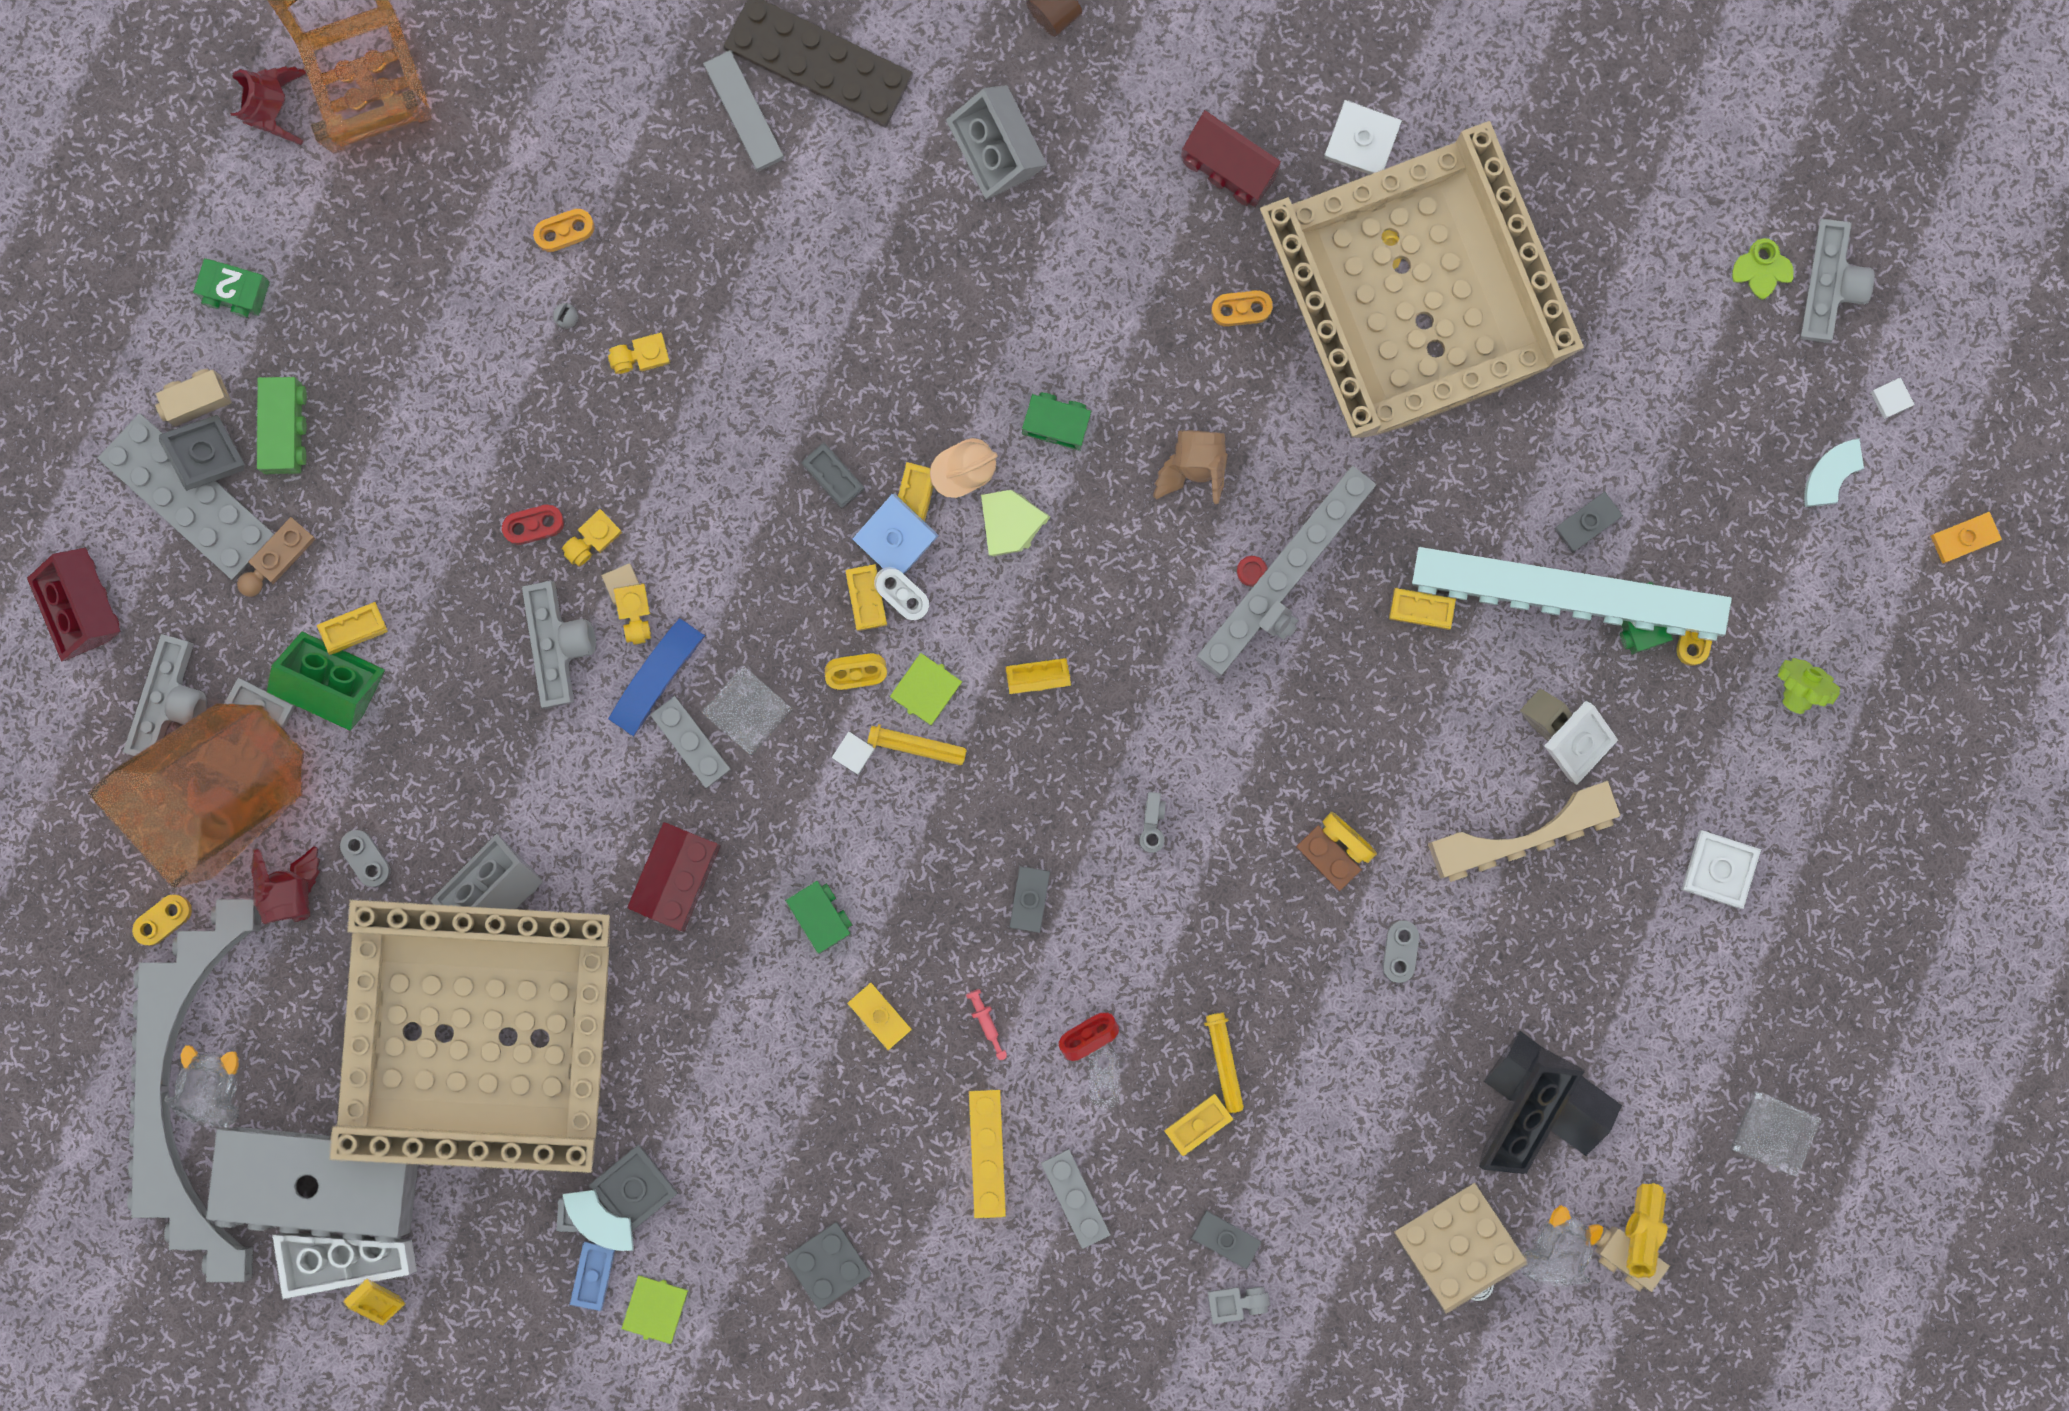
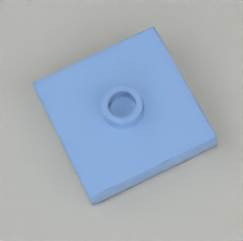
[853,493,939,575]

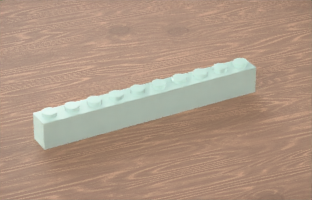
[1412,547,1732,641]

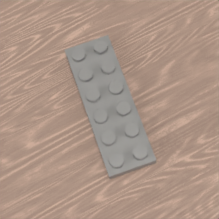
[98,413,274,581]

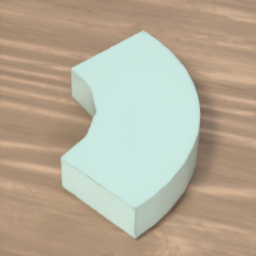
[1804,439,1864,507]
[563,1190,634,1251]

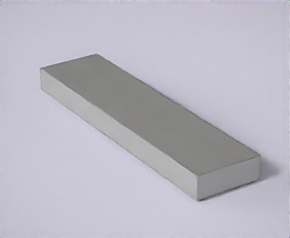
[703,50,784,172]

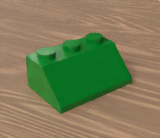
[267,631,385,731]

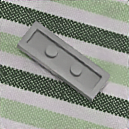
[650,696,731,789]
[1041,1149,1110,1249]

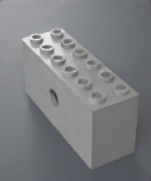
[206,1126,418,1243]

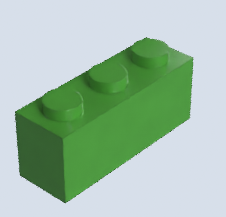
[257,377,307,474]

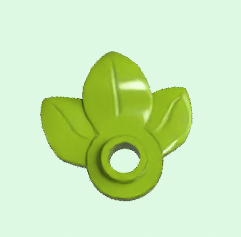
[1732,238,1794,300]

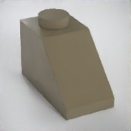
[1520,688,1573,741]

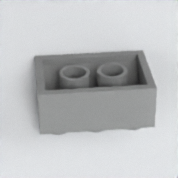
[946,85,1047,199]
[430,834,543,910]

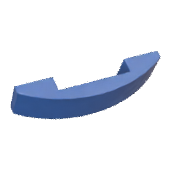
[608,618,705,737]

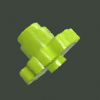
[1778,658,1840,714]

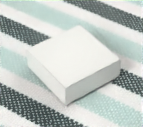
[1870,377,1914,419]
[832,732,875,775]

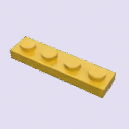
[969,1090,1006,1218]

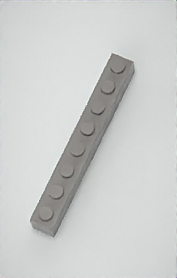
[1195,465,1377,679]

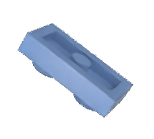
[570,1241,615,1311]

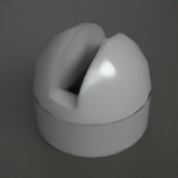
[553,303,578,329]

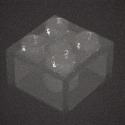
[702,665,793,756]
[1730,1092,1821,1178]

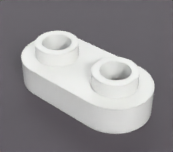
[874,567,929,620]

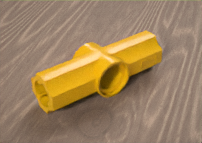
[1625,1183,1668,1278]

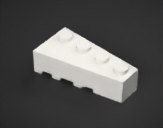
[272,1233,417,1299]

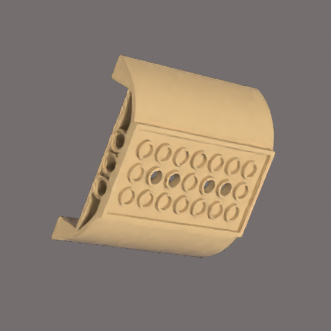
[1260,121,1584,438]
[330,900,610,1173]

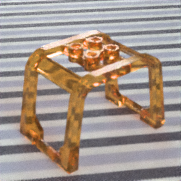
[267,0,433,154]

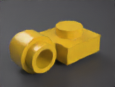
[608,332,670,374]
[562,509,622,567]
[613,583,651,645]

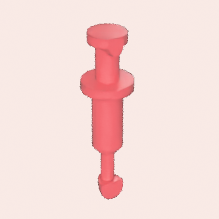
[966,989,1007,1060]

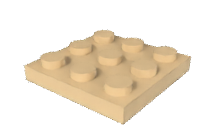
[1394,1183,1527,1314]

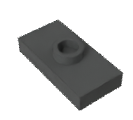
[801,443,865,509]
[1554,492,1623,553]
[1009,866,1050,933]
[1191,1210,1262,1269]

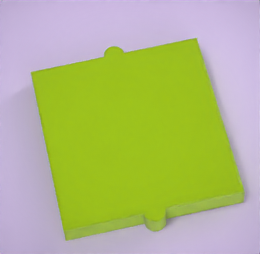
[889,653,962,726]
[621,1275,688,1344]

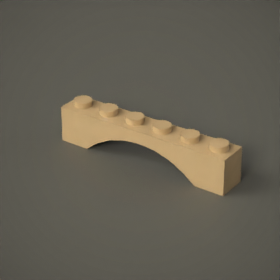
[1428,781,1621,882]

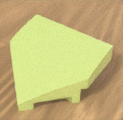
[981,490,1050,556]

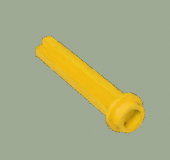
[867,724,966,765]
[1204,1012,1244,1113]

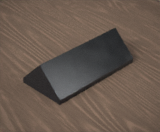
[1483,1031,1622,1156]
[1479,1047,1585,1174]

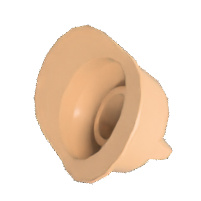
[930,438,998,498]

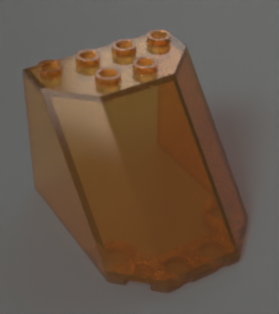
[87,703,304,889]

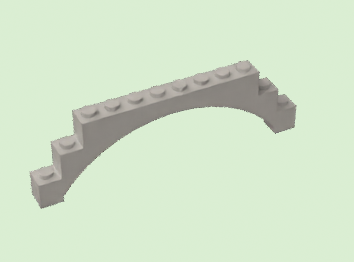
[127,899,261,1282]

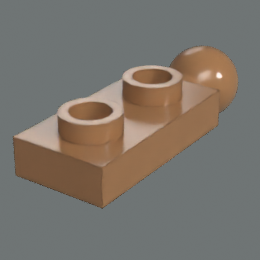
[237,517,315,597]

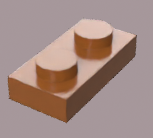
[1296,825,1362,892]

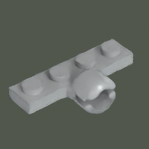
[1800,219,1875,343]
[522,581,596,709]
[123,634,207,762]

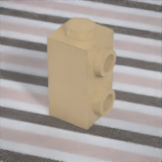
[155,369,232,427]
[1594,1226,1670,1292]

